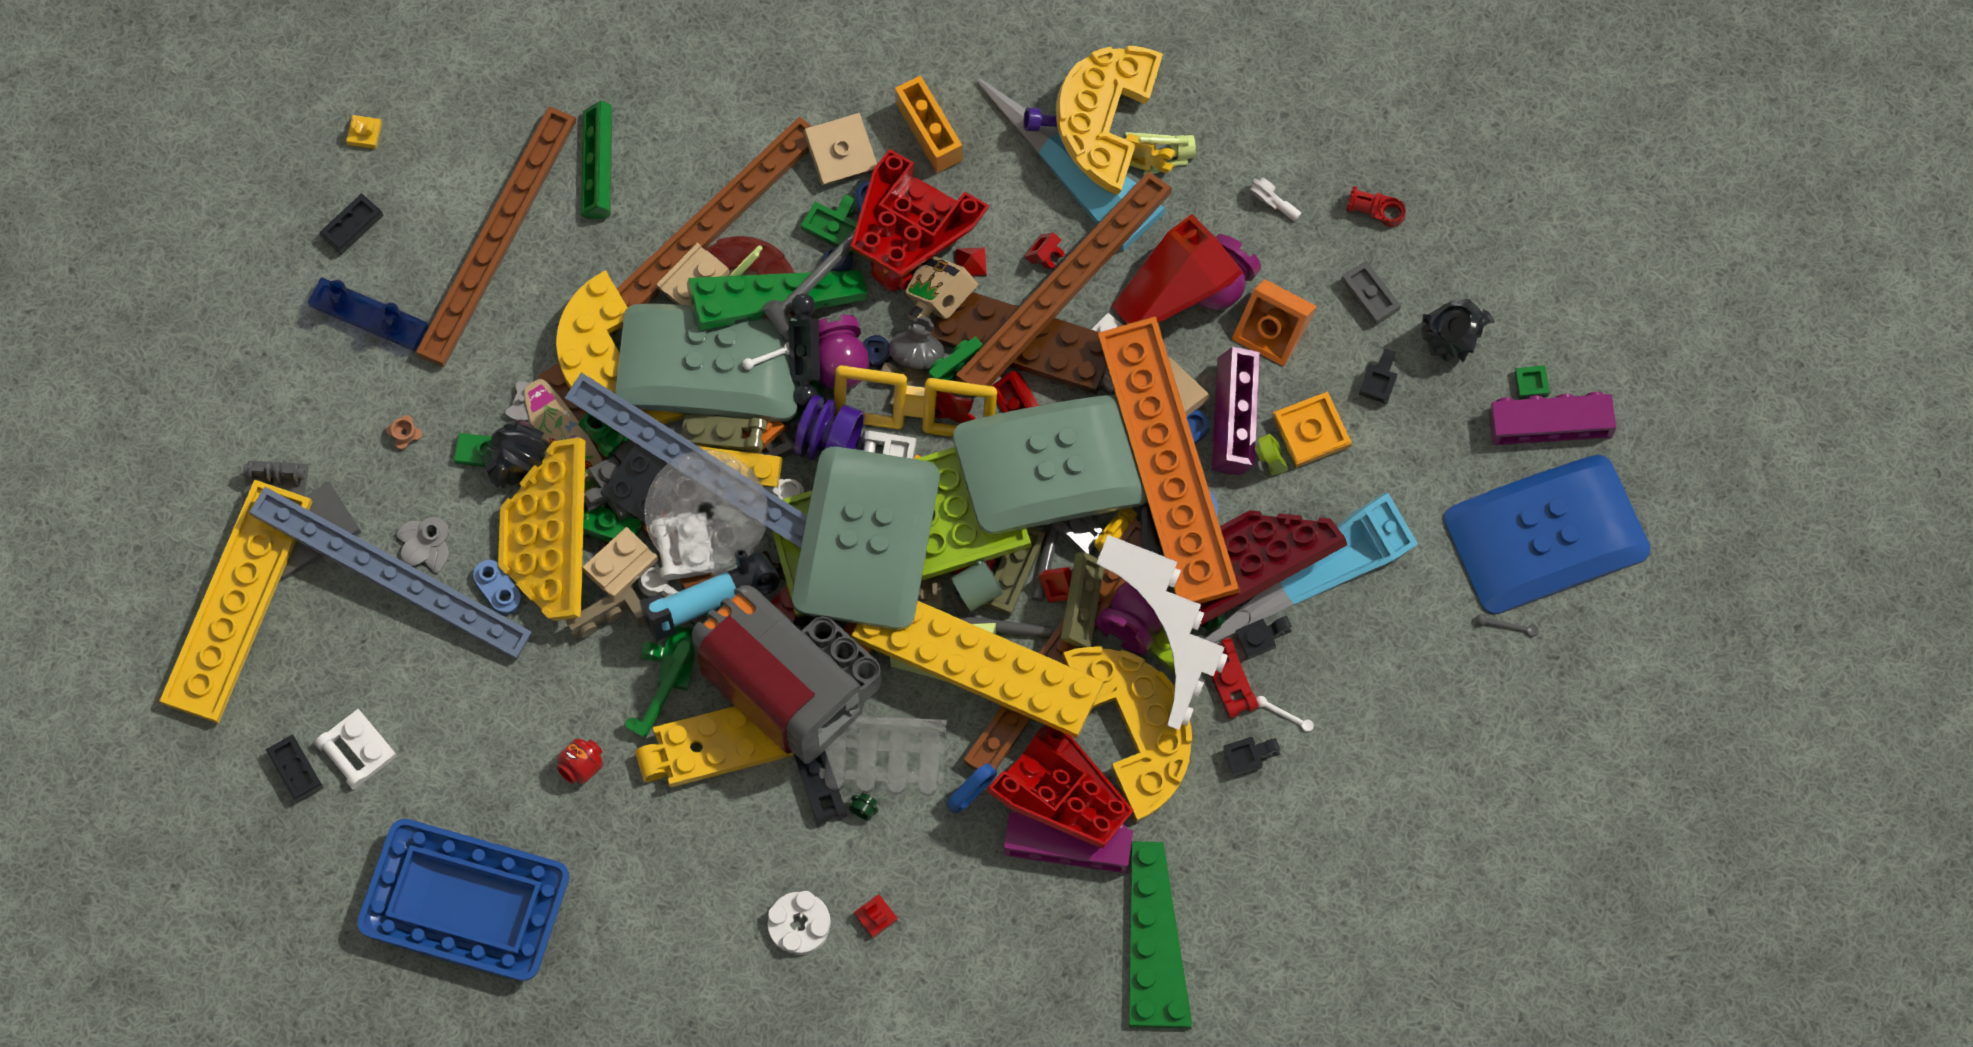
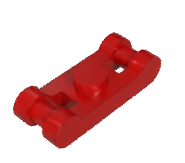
[1211,637,1259,719]

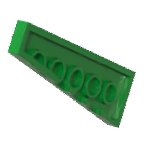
[687,270,868,330]
[1129,841,1192,1029]

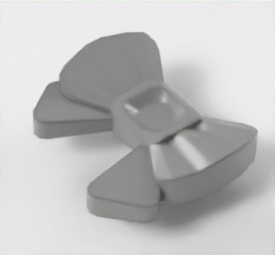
[505,382,531,424]

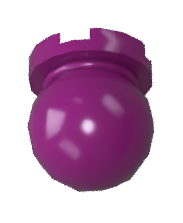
[1198,234,1261,311]
[817,315,869,391]
[1095,581,1167,655]

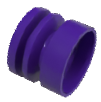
[794,395,865,461]

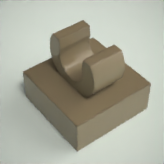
[918,579,943,611]

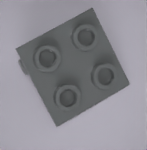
[242,461,308,507]

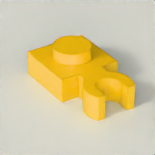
[1125,134,1175,173]

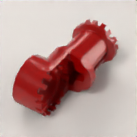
[1346,186,1406,227]

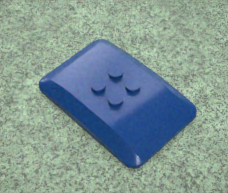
[1444,455,1650,614]
[357,819,569,981]

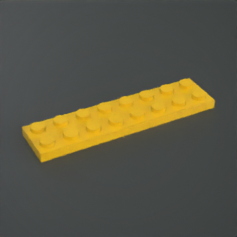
[160,480,313,724]
[852,601,1103,739]

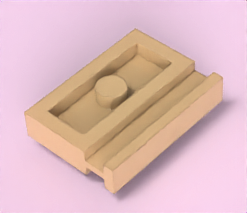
[657,243,730,305]
[583,527,658,600]

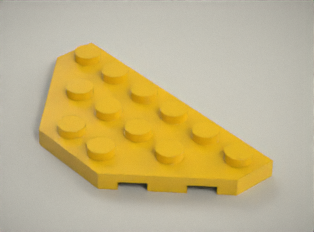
[498,437,586,621]

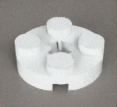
[768,891,831,955]

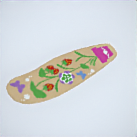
[524,379,606,507]

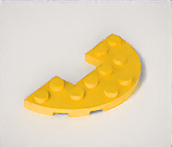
[1056,46,1163,196]
[556,270,688,424]
[1062,646,1192,823]

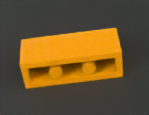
[895,75,963,173]

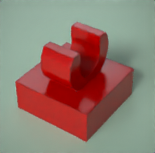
[1024,232,1065,269]
[1039,567,1073,602]
[854,894,898,939]

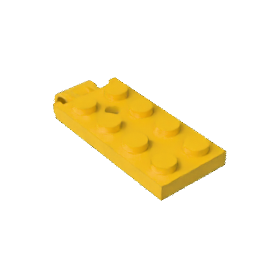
[635,706,793,787]

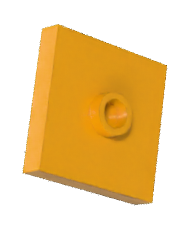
[1272,391,1352,468]

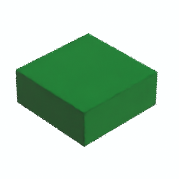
[1514,365,1550,399]

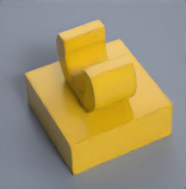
[346,115,382,149]

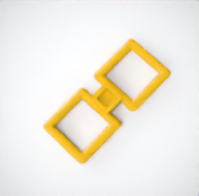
[834,365,997,437]

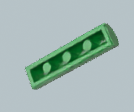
[581,101,613,219]

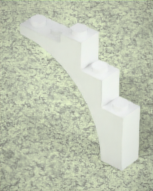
[1096,535,1228,730]

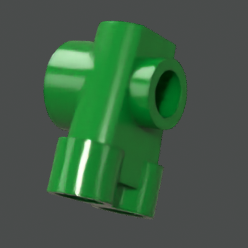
[578,413,628,459]

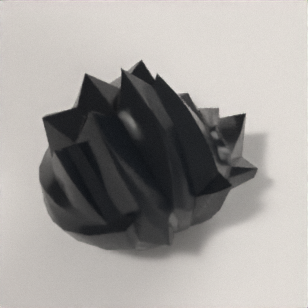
[1420,299,1495,362]
[482,419,550,489]

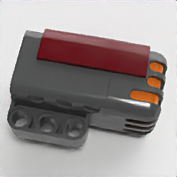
[692,585,881,764]

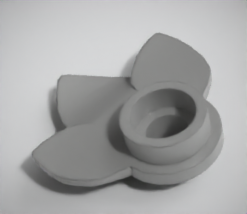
[396,517,449,574]

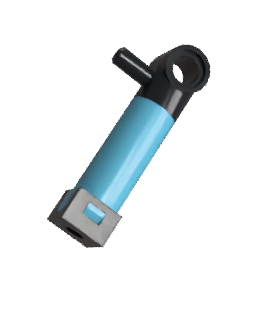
[639,549,780,642]

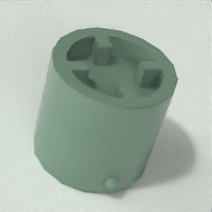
[952,560,1003,612]

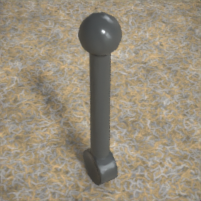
[1475,614,1539,637]

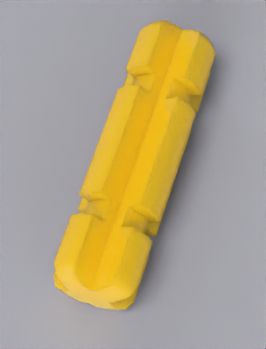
[1094,507,1137,553]

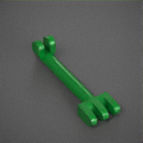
[625,640,695,738]

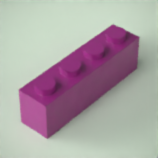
[1212,347,1260,475]
[1489,392,1616,445]
[1004,812,1133,874]

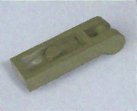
[681,413,767,453]

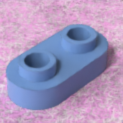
[473,560,522,615]

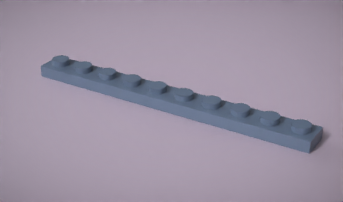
[565,372,807,548]
[249,487,532,660]

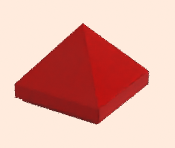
[956,247,987,276]

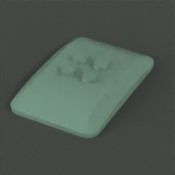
[615,304,799,422]
[953,395,1148,534]
[792,446,940,630]

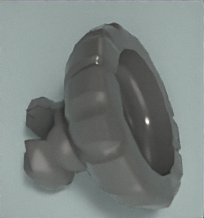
[888,316,945,370]

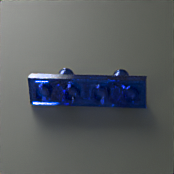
[307,277,429,352]

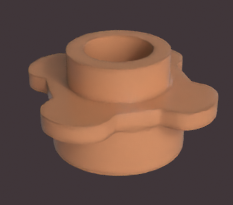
[386,415,422,450]

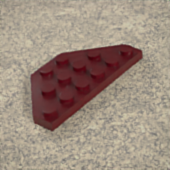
[1191,510,1347,630]

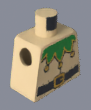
[906,256,978,320]

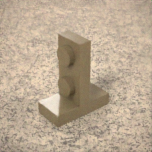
[565,586,646,639]

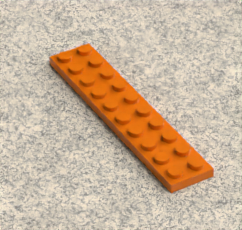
[1098,316,1239,604]

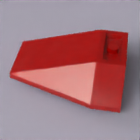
[850,149,989,278]
[1111,214,1243,324]
[987,725,1134,849]

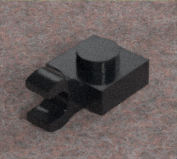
[1359,349,1398,404]
[1235,616,1292,660]
[1223,737,1280,777]

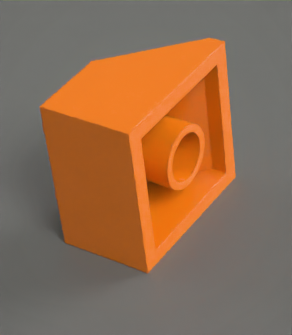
[1232,279,1317,367]

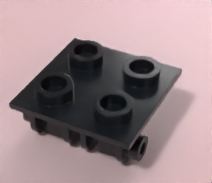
[601,443,686,527]

